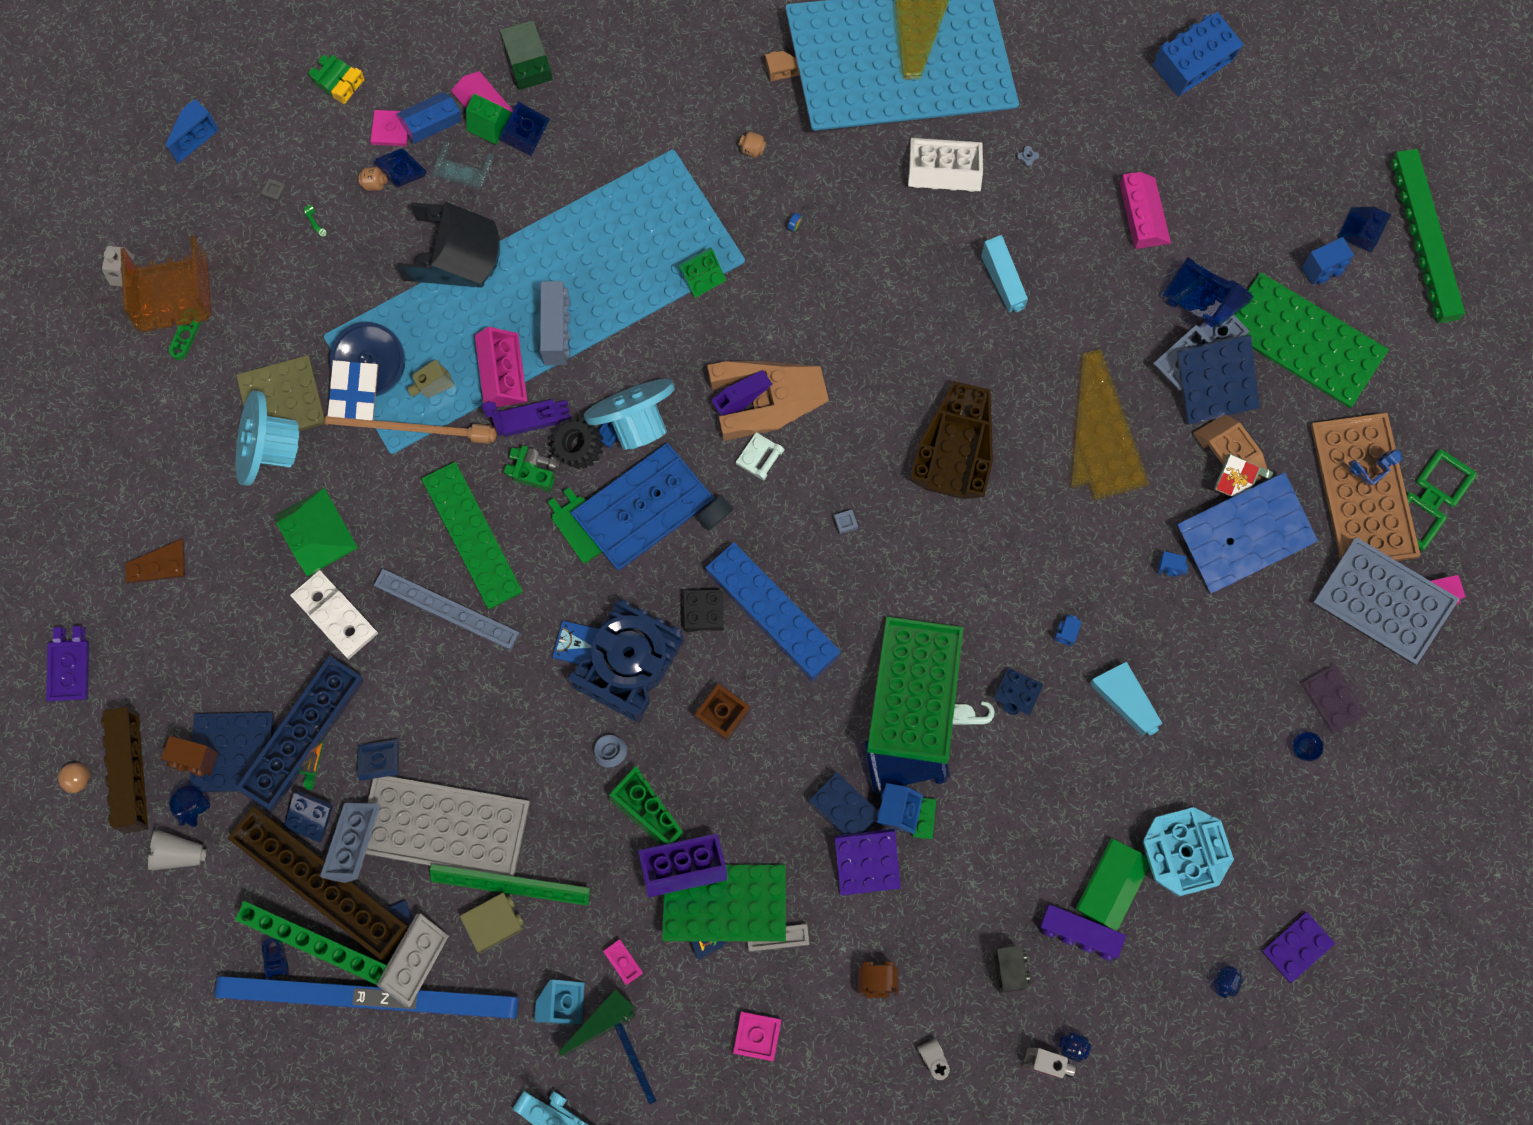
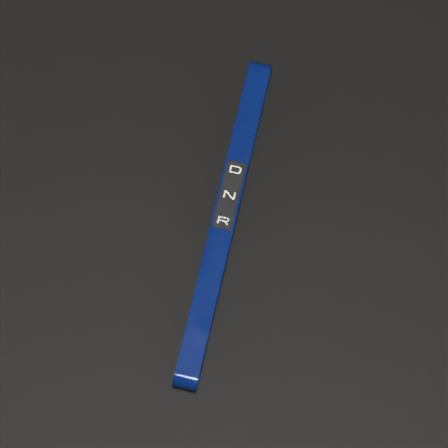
[214,977,519,1019]

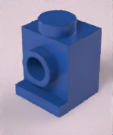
[1157,551,1188,577]
[1054,615,1082,647]

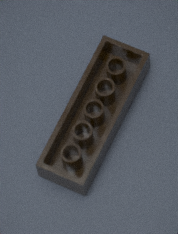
[101,707,148,834]

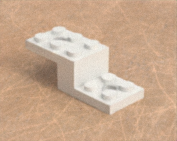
[290,570,378,660]

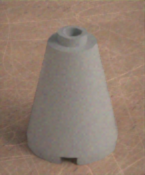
[148,830,207,871]

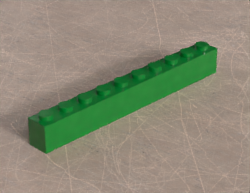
[1390,149,1465,323]

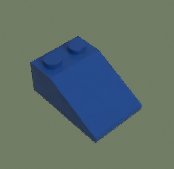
[165,99,219,164]

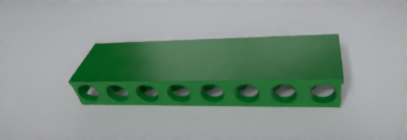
[235,901,387,984]

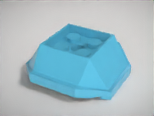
[1143,807,1234,897]

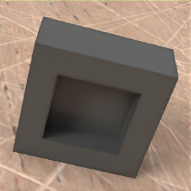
[261,179,287,203]

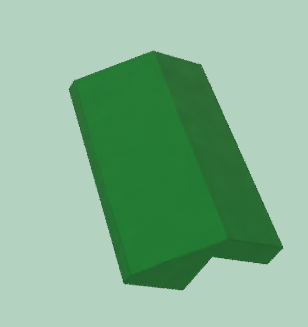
[1076,838,1150,931]

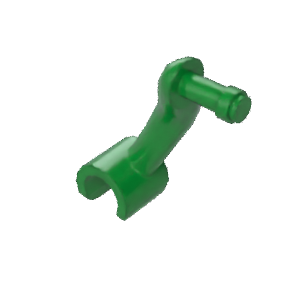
[304,205,327,236]

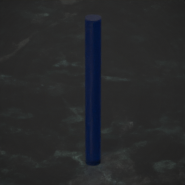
[615,1025,657,1105]

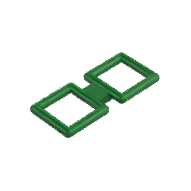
[1406,449,1477,551]

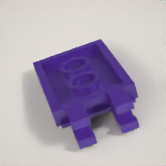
[46,626,89,702]

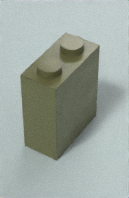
[460,893,525,954]

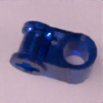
[262,938,289,979]

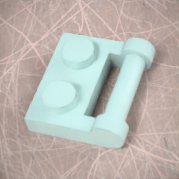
[736,432,784,480]

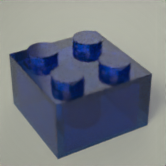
[499,101,550,156]

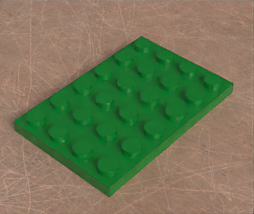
[662,865,786,942]

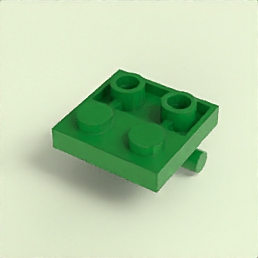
[677,247,727,298]

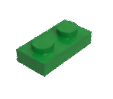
[912,798,936,840]

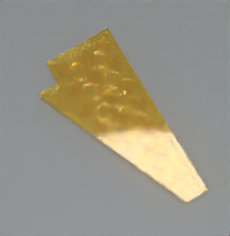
[894,0,949,79]
[1071,349,1150,501]

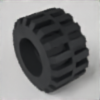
[552,418,604,469]

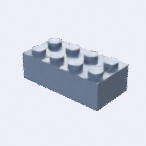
[540,281,571,365]

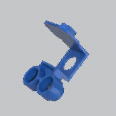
[1348,448,1403,486]

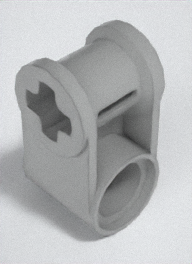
[917,1038,950,1080]

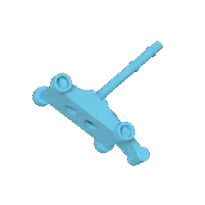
[512,1091,589,1125]

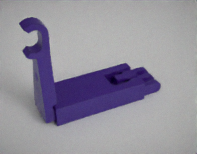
[482,399,571,437]

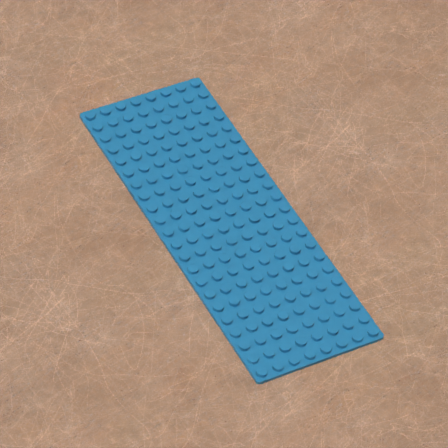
[324,150,745,454]

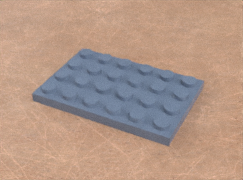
[1313,537,1459,665]

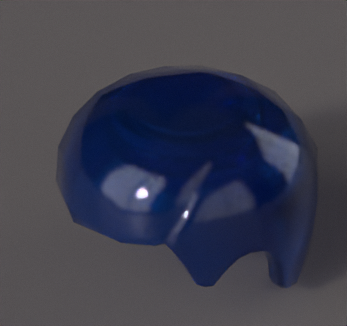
[1292,731,1324,762]

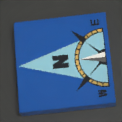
[553,621,600,667]

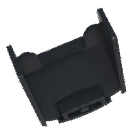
[397,201,500,288]

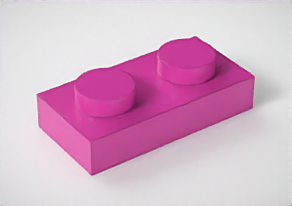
[603,940,643,985]

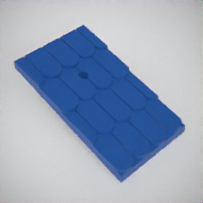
[571,443,715,571]
[1178,472,1318,593]

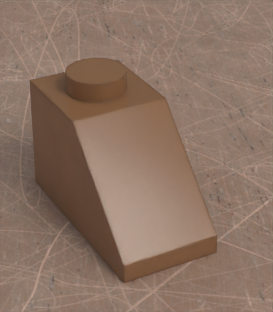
[765,51,800,81]

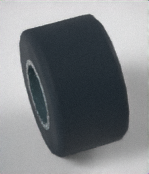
[697,495,733,530]

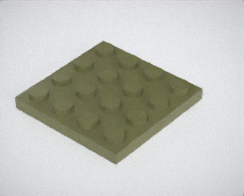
[236,355,325,431]

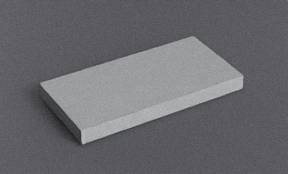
[377,914,449,1007]

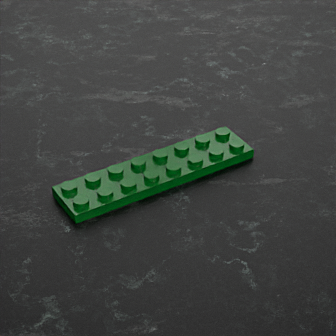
[422,462,523,610]

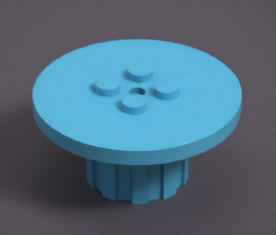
[584,379,675,450]
[236,390,299,486]

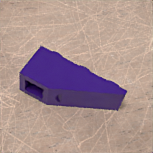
[711,370,773,416]

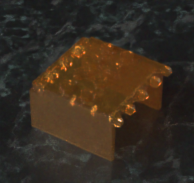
[120,235,212,332]

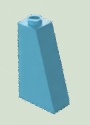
[981,235,1028,312]
[1090,662,1162,736]

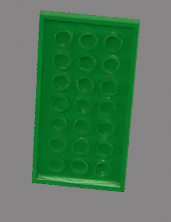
[1222,273,1389,409]
[867,617,964,764]

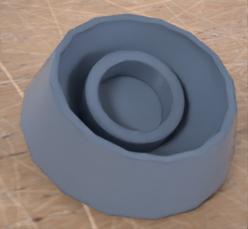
[594,735,627,768]

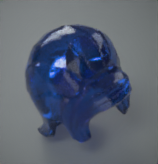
[169,785,210,827]

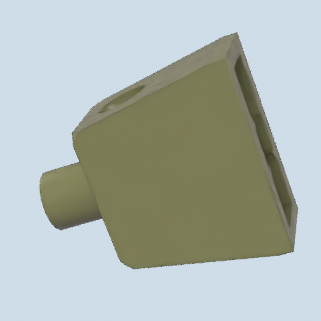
[407,359,455,398]

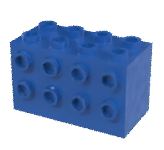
[1153,12,1244,97]

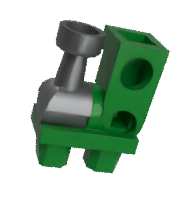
[504,445,560,493]

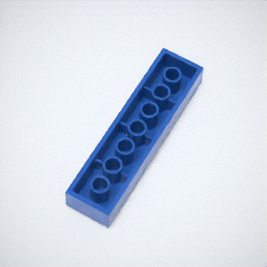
[706,542,841,682]

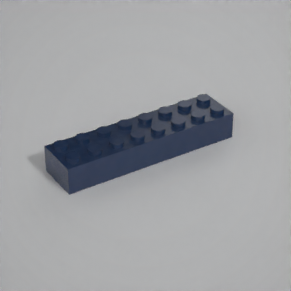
[236,656,364,813]

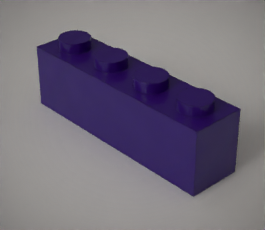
[1039,904,1126,961]

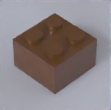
[695,684,750,742]
[161,736,219,777]

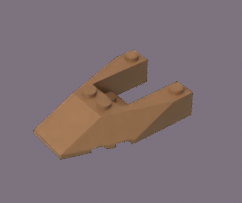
[707,361,829,441]

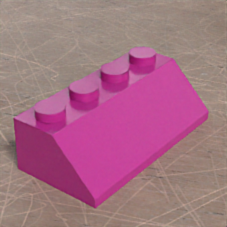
[1120,172,1171,249]
[475,327,527,407]

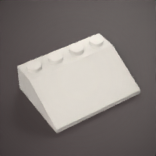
[908,138,983,192]

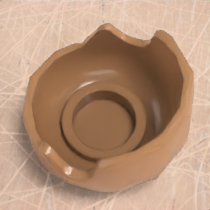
[58,763,91,793]

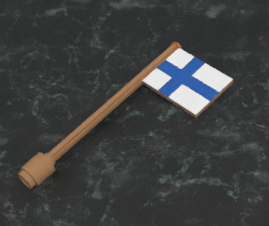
[324,360,497,444]

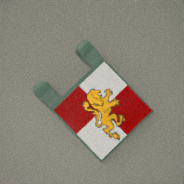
[1214,454,1273,497]

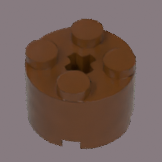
[857,962,899,998]

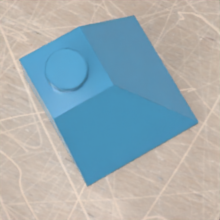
[535,980,585,1024]

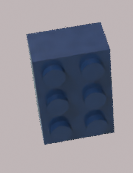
[809,772,878,835]

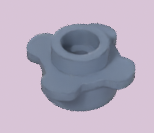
[1018,146,1039,166]

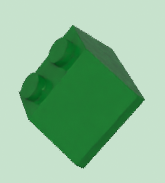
[466,93,512,145]

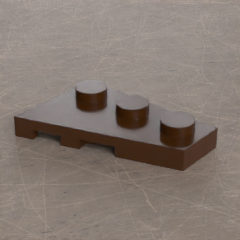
[125,539,185,583]

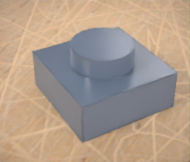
[834,510,858,534]

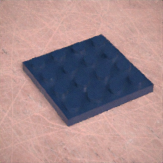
[1177,334,1260,425]
[189,712,274,793]

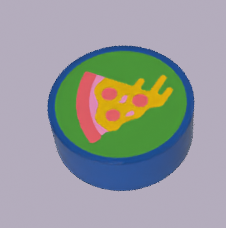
[788,213,803,232]

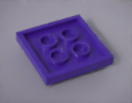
[834,829,901,896]

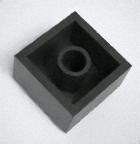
[993,946,1031,993]

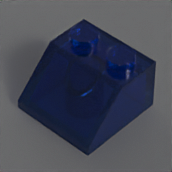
[1337,207,1391,253]

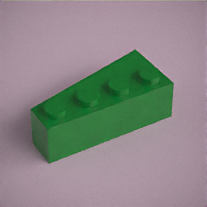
[609,766,683,846]

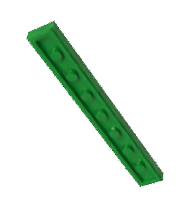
[430,864,590,906]

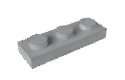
[748,924,810,952]

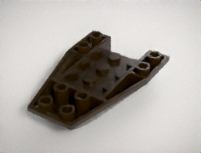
[910,381,993,499]

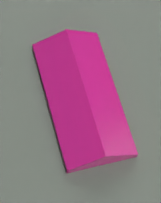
[451,71,521,135]

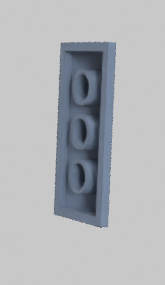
[321,803,381,883]

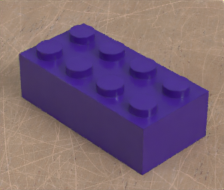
[638,834,727,897]

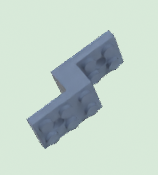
[1154,305,1250,391]

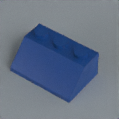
[396,92,461,144]

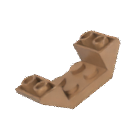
[1193,414,1267,483]

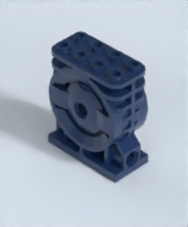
[568,599,685,724]

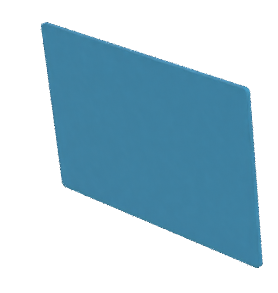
[785,0,1019,131]

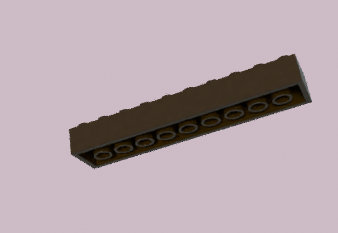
[227,806,409,962]

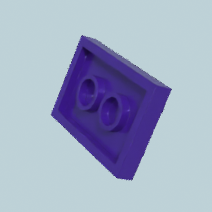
[1261,912,1335,984]

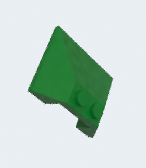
[274,488,358,577]

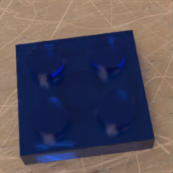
[375,148,427,187]

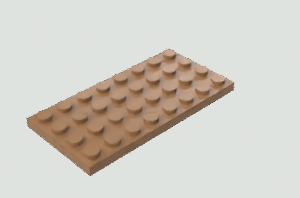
[1311,413,1421,561]

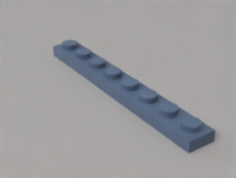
[374,569,520,651]

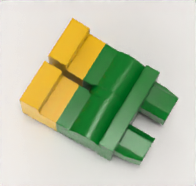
[308,54,365,104]

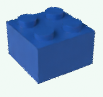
[1301,237,1354,285]
[877,783,923,834]

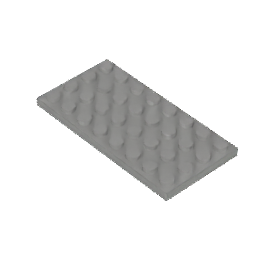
[365,776,530,877]

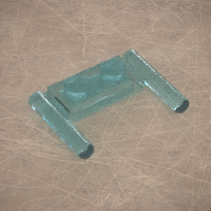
[431,141,494,189]

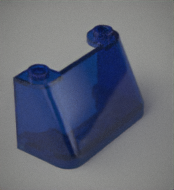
[1162,257,1254,328]
[862,740,950,796]

